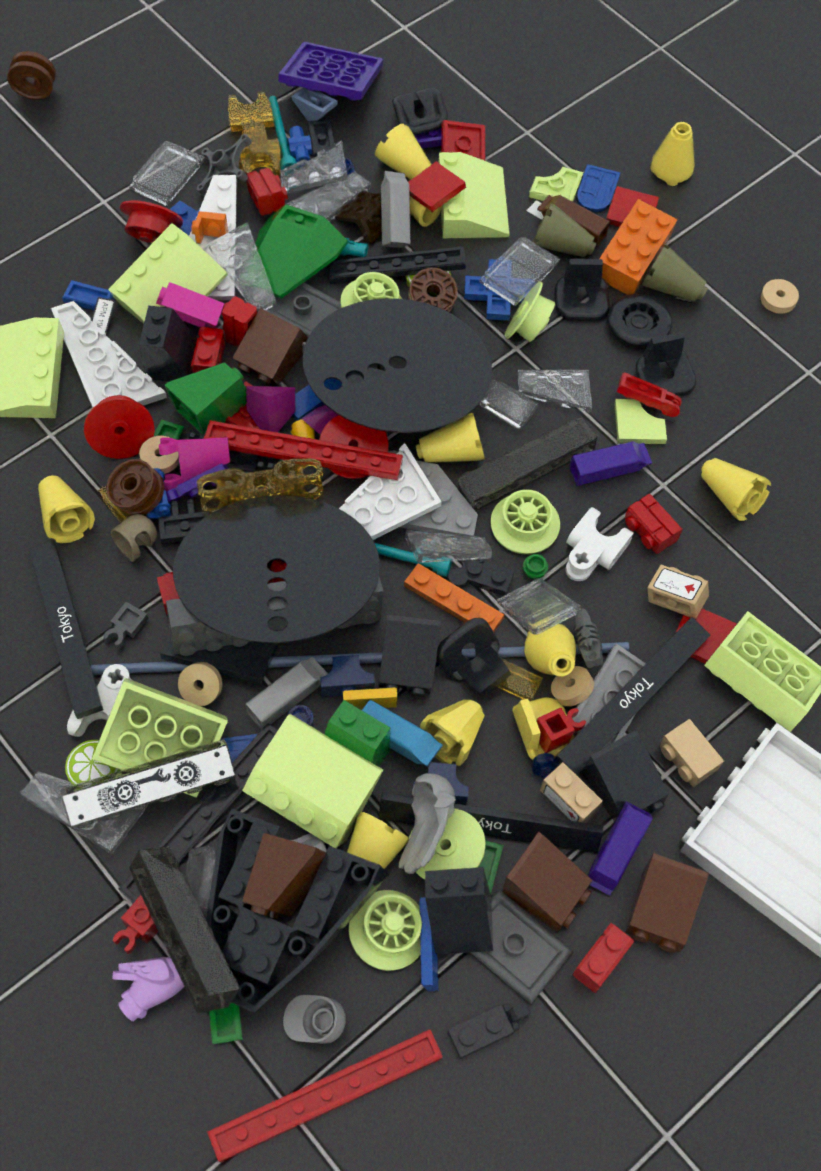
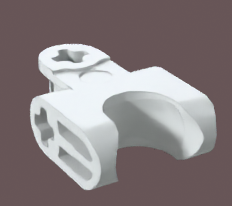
[566,507,634,581]
[67,664,132,737]

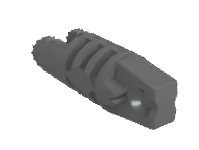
[574,608,603,668]

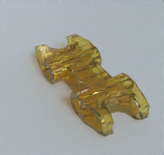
[228,91,281,177]
[197,458,324,514]

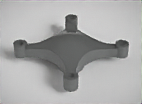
[197,134,252,196]

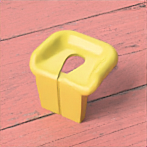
[512,697,575,762]

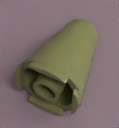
[531,203,596,258]
[641,244,708,302]

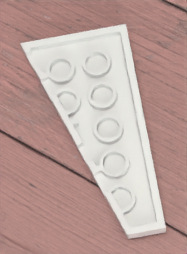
[189,175,237,300]
[51,301,167,408]
[339,443,441,540]

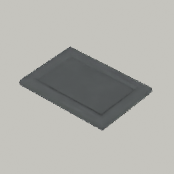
[257,283,341,337]
[470,888,574,1004]

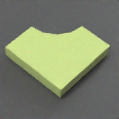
[529,167,583,201]
[614,399,667,444]

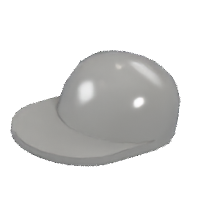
[283,995,346,1044]

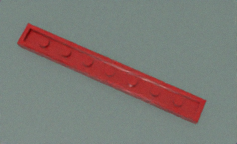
[204,420,403,481]
[207,1029,443,1163]

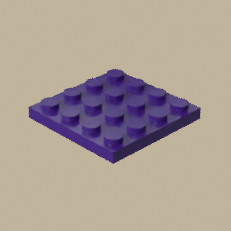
[278,42,383,100]

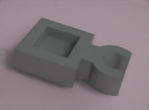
[103,602,148,650]

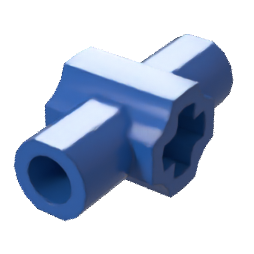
[287,126,312,167]

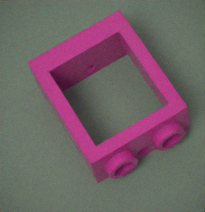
[156,282,224,328]

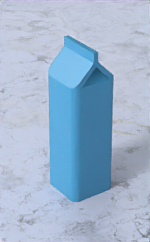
[362,700,443,766]

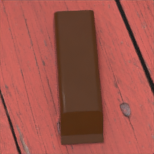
[537,195,610,248]

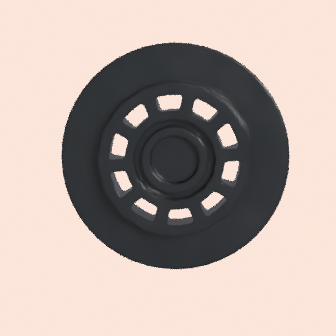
[608,294,672,346]

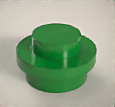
[523,554,548,579]

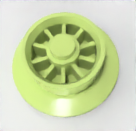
[340,272,402,308]
[504,281,555,342]
[491,490,560,554]
[409,809,486,880]
[349,890,422,971]

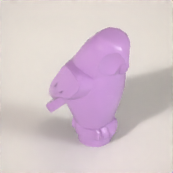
[113,957,185,1021]

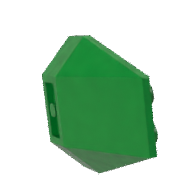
[242,205,348,299]

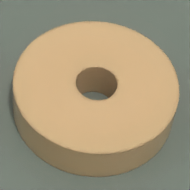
[760,279,799,314]
[139,436,179,474]
[178,662,222,706]
[551,666,594,706]

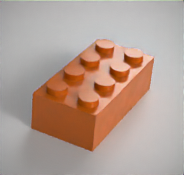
[599,199,678,295]

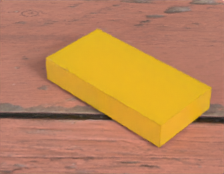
[343,688,397,710]

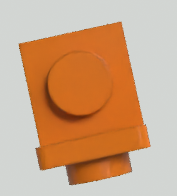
[191,211,228,244]

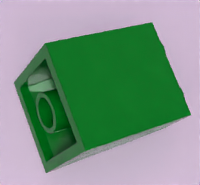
[165,362,247,434]
[325,700,391,767]

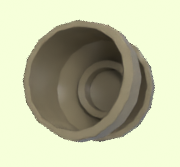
[111,514,157,562]

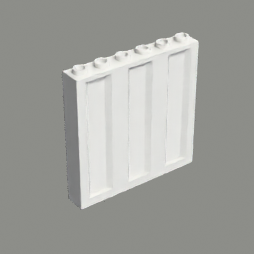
[680,723,821,958]

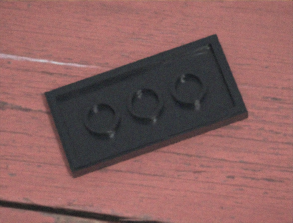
[160,635,279,685]

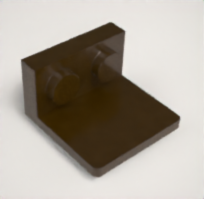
[334,191,382,243]

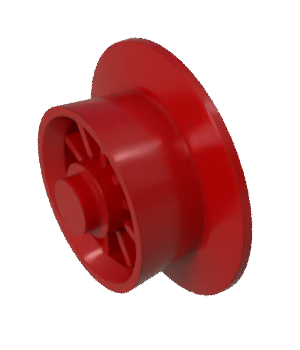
[120,200,183,243]
[84,395,155,459]
[319,415,388,479]

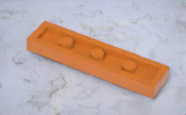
[404,563,504,632]

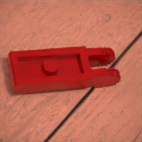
[617,372,682,418]

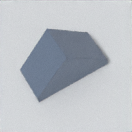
[292,87,338,122]

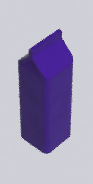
[569,441,652,486]
[588,801,653,895]

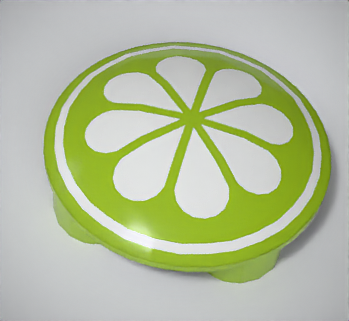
[65,740,121,790]

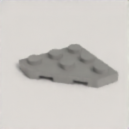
[400,461,478,541]

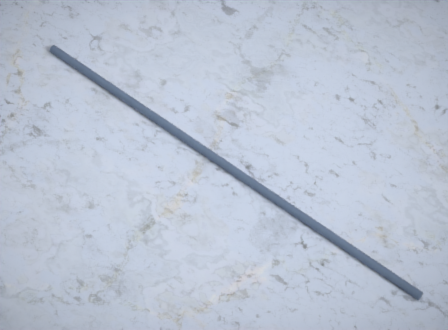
[91,642,629,675]

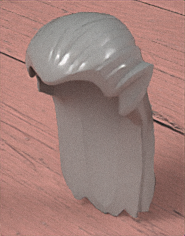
[399,773,455,874]

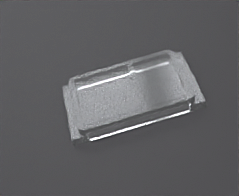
[129,141,205,206]
[479,237,560,306]
[497,578,582,635]

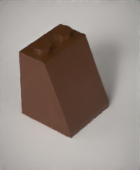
[233,308,308,385]
[502,832,592,933]
[242,833,326,919]
[625,853,709,953]

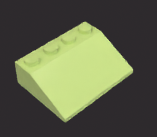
[438,152,510,238]
[108,223,228,324]
[0,318,64,418]
[704,611,821,732]
[92,677,228,798]
[242,714,383,848]

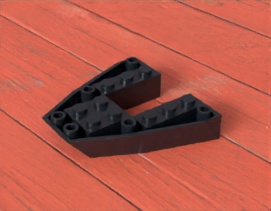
[204,809,389,1012]

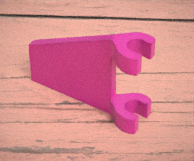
[159,437,230,491]

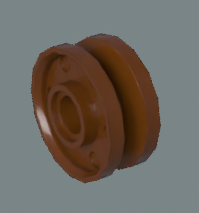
[7,51,56,100]
[408,268,458,313]
[106,459,165,516]

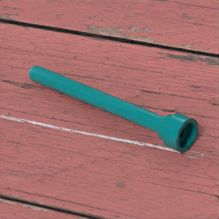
[269,96,298,176]
[375,543,452,577]

